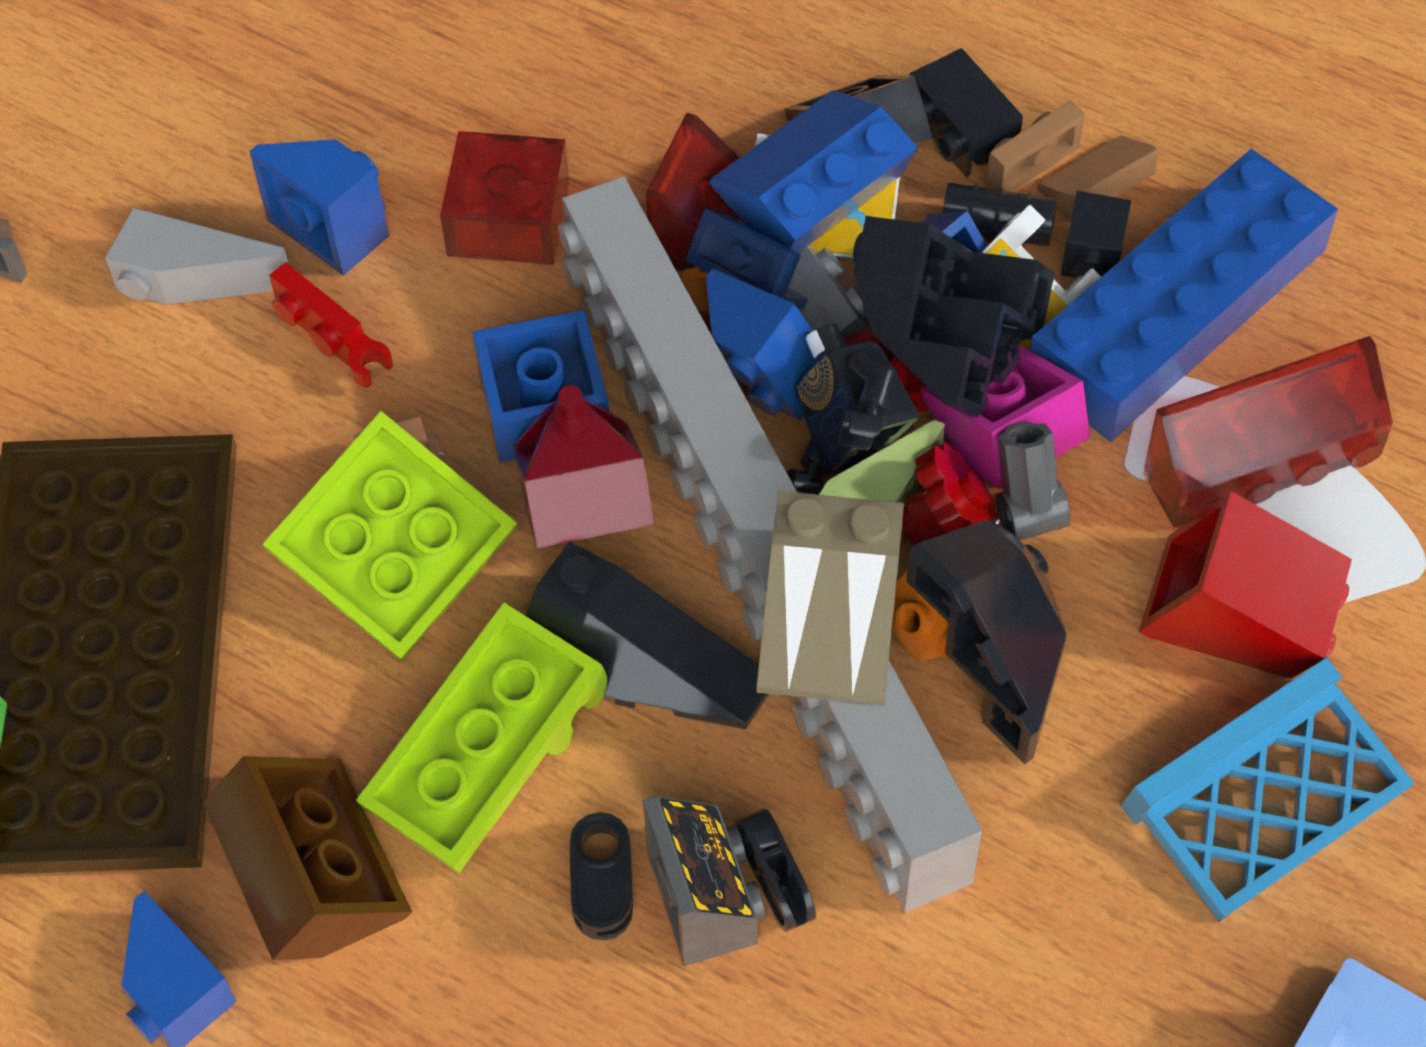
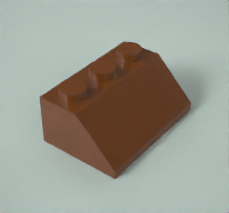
[203,756,412,960]

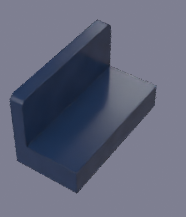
[685,208,808,309]

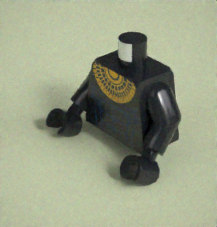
[786,324,920,495]

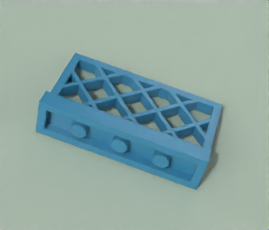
[1121,658,1415,922]

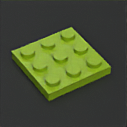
[262,411,518,662]

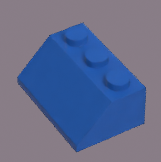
[709,90,918,253]

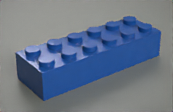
[1030,148,1338,442]

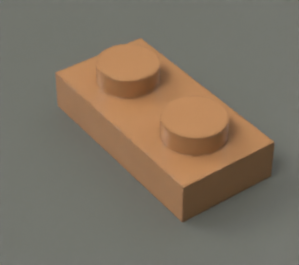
[986,101,1085,192]

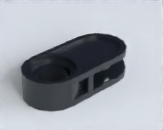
[735,808,816,932]
[570,812,633,941]

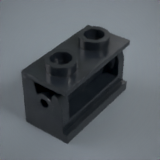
[909,48,1023,177]

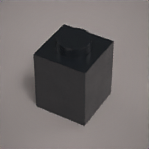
[1061,191,1131,278]

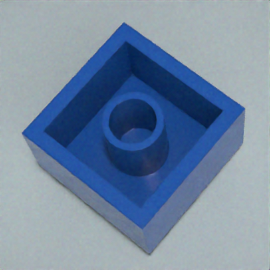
[473,310,609,463]

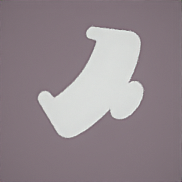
[1124,376,1426,603]

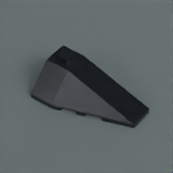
[525,542,769,729]

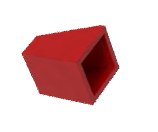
[1139,491,1352,679]

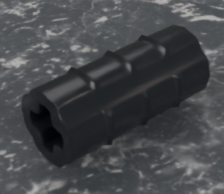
[942,183,1057,246]

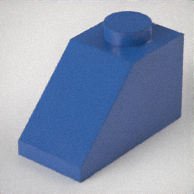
[121,891,236,1047]

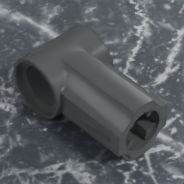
[996,421,1070,541]

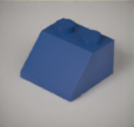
[249,139,389,276]
[706,268,816,421]

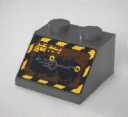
[643,796,766,966]

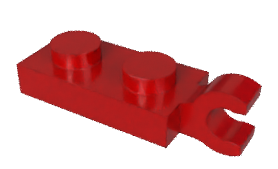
[269,262,394,388]

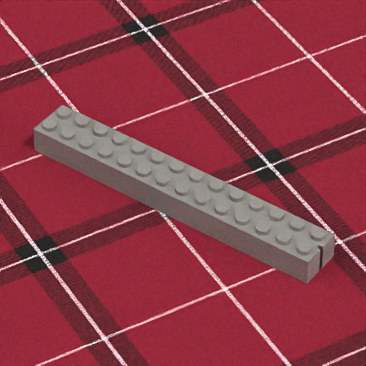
[558,176,982,913]

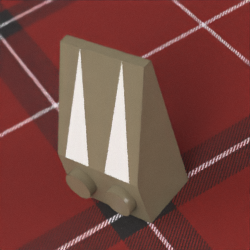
[757,491,904,706]

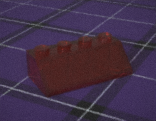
[1143,336,1393,528]

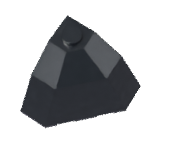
[853,216,1055,417]
[906,520,1067,764]

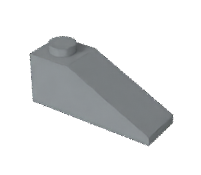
[105,208,288,305]

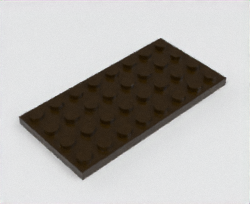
[0,434,237,874]

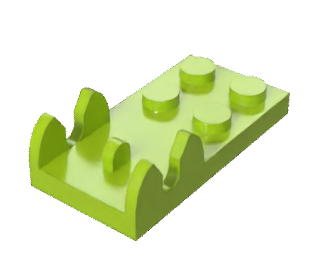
[356,603,607,874]

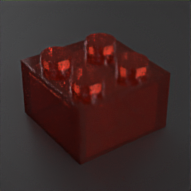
[440,131,569,265]

